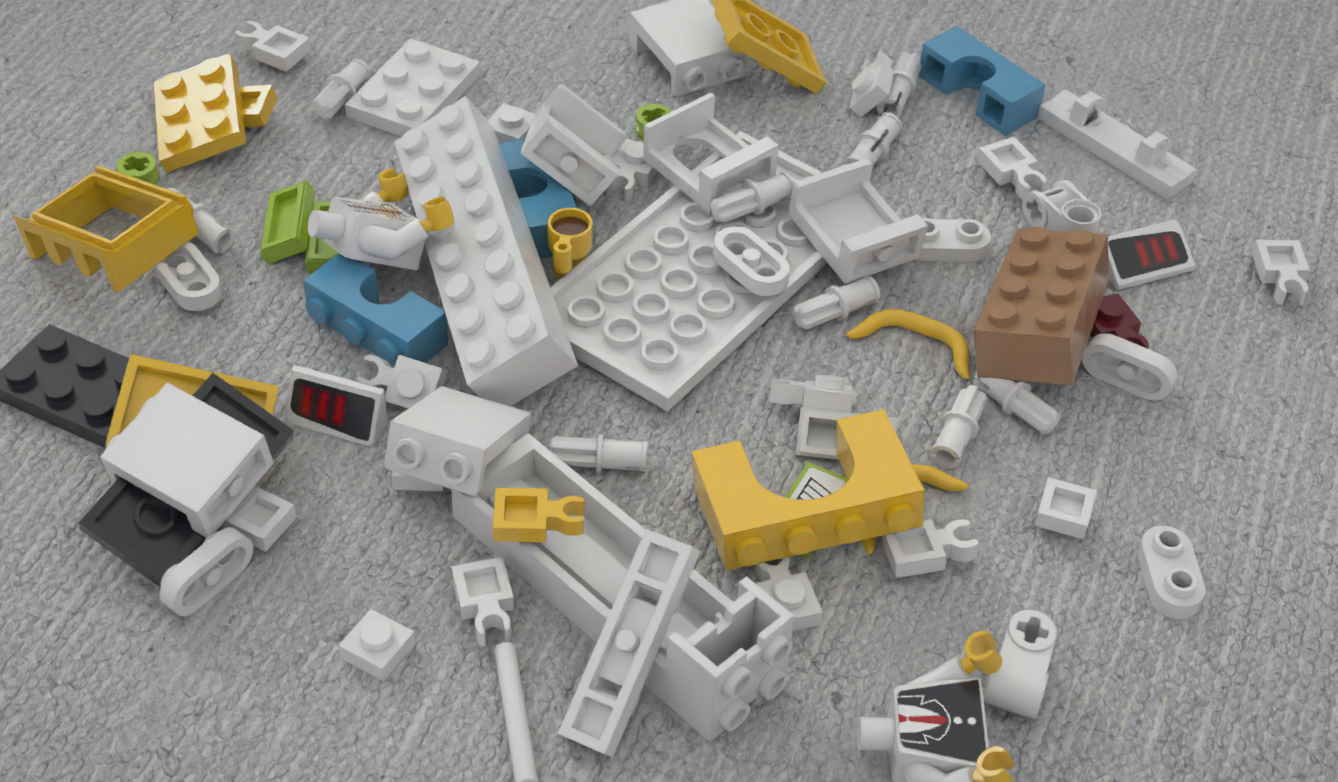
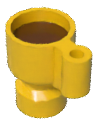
[548,208,593,279]

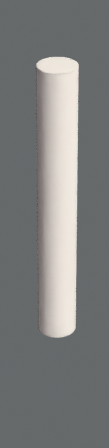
[494,642,538,782]

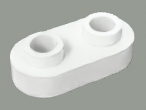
[915,218,991,262]
[713,227,790,296]
[154,241,222,311]
[1082,333,1178,401]
[1138,526,1206,619]
[160,527,254,616]

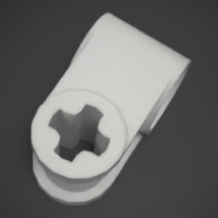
[1022,180,1102,234]
[983,609,1057,719]

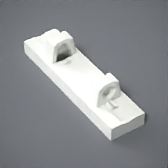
[1037,89,1197,200]
[558,529,700,757]

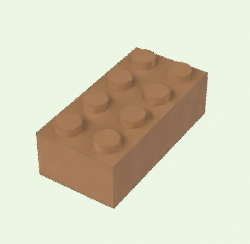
[974,227,1109,385]

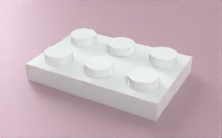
[345,38,481,137]

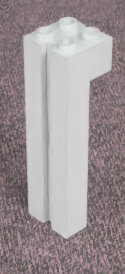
[451,433,794,742]

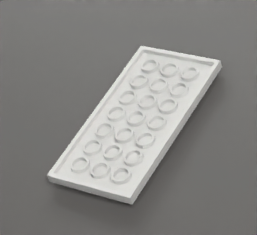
[551,131,827,412]

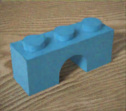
[918,26,1046,136]
[499,139,585,259]
[303,253,448,366]

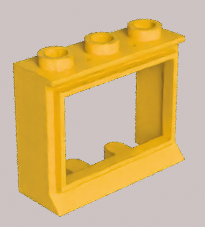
[13,165,199,292]

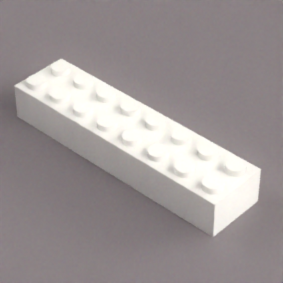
[394,96,578,406]

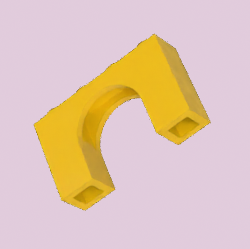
[691,409,925,571]

